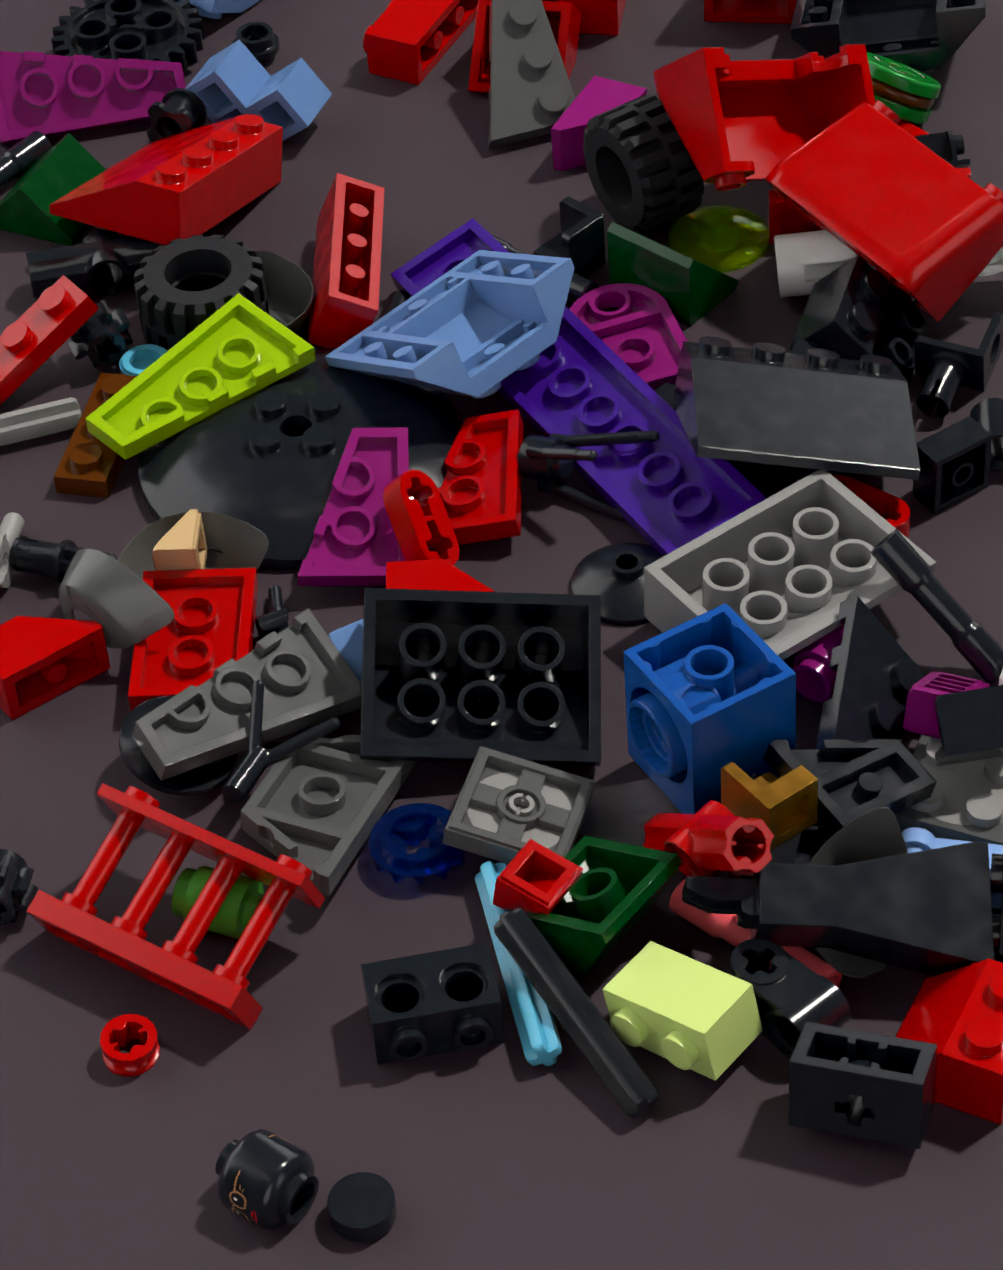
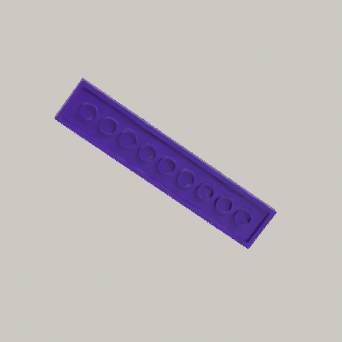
[390,218,767,556]

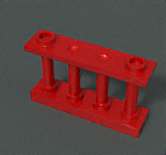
[26,783,325,1030]

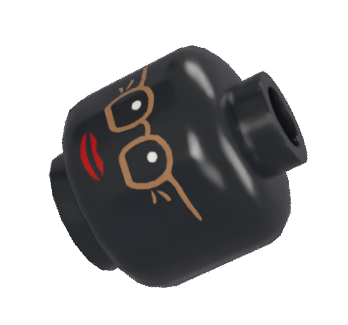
[215,1129,319,1230]

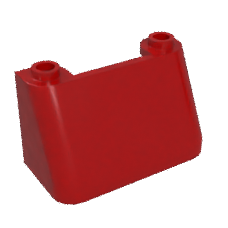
[653,44,875,191]
[764,100,1003,322]

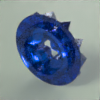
[369,803,464,886]

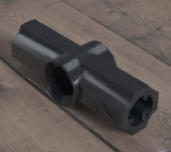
[26,230,165,297]

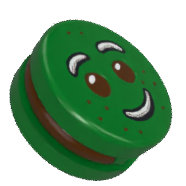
[867,52,941,124]

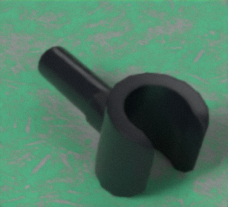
[255,585,289,640]

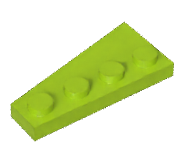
[86,293,316,460]

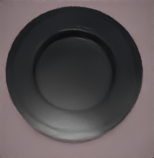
[327,1172,397,1242]

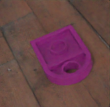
[569,283,688,391]

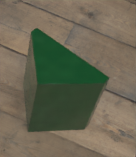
[0,133,106,246]
[607,221,739,327]
[512,836,682,982]

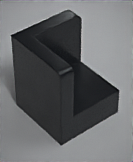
[533,196,606,278]
[934,685,1003,766]

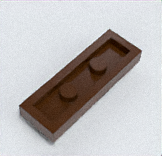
[53,373,136,498]

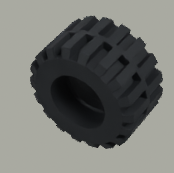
[583,94,704,235]
[134,234,270,351]

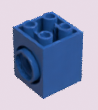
[623,603,796,814]

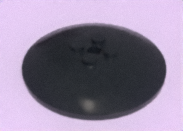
[138,345,459,570]

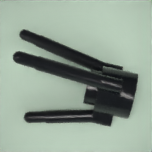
[518,431,660,521]

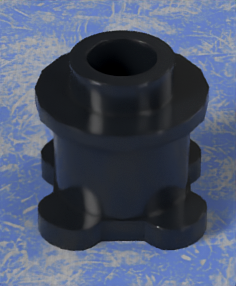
[147,88,207,142]

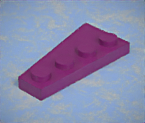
[0,51,186,145]

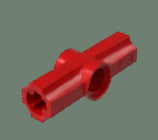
[642,800,774,877]

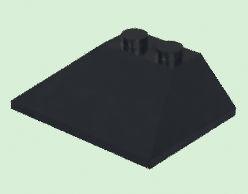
[790,0,987,75]

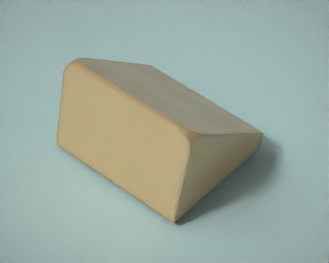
[152,509,208,571]

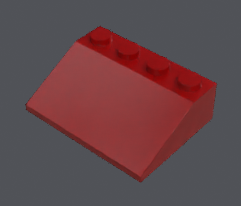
[50,114,283,246]

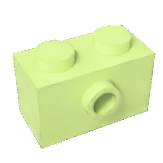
[602,941,763,1081]

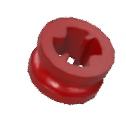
[100,1014,160,1077]

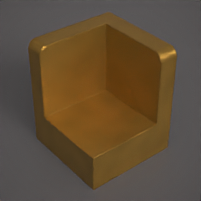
[721,762,818,850]

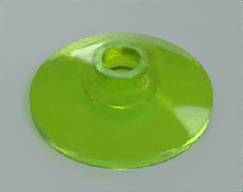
[668,205,769,272]

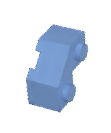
[185,40,332,141]

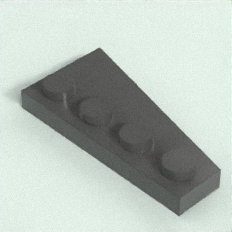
[132,608,361,781]

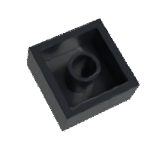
[913,416,992,514]

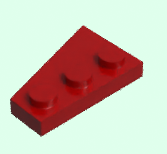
[428,409,523,549]

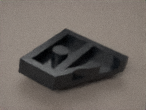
[764,739,937,836]

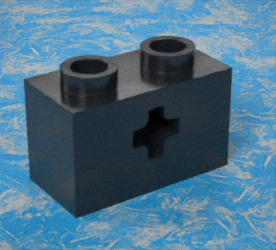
[788,1022,937,1149]

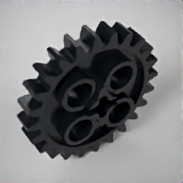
[51,0,204,72]

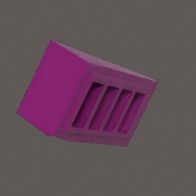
[903,671,990,739]

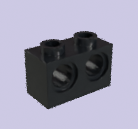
[361,942,505,1064]

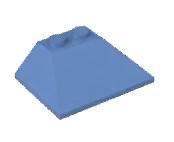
[325,250,575,399]

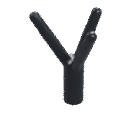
[222,680,340,803]

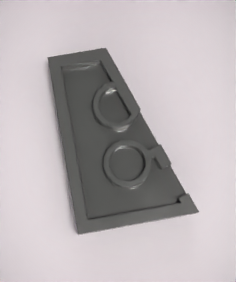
[488,0,575,149]

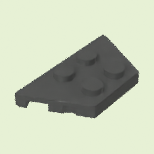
[241,734,418,896]

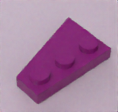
[297,427,409,586]

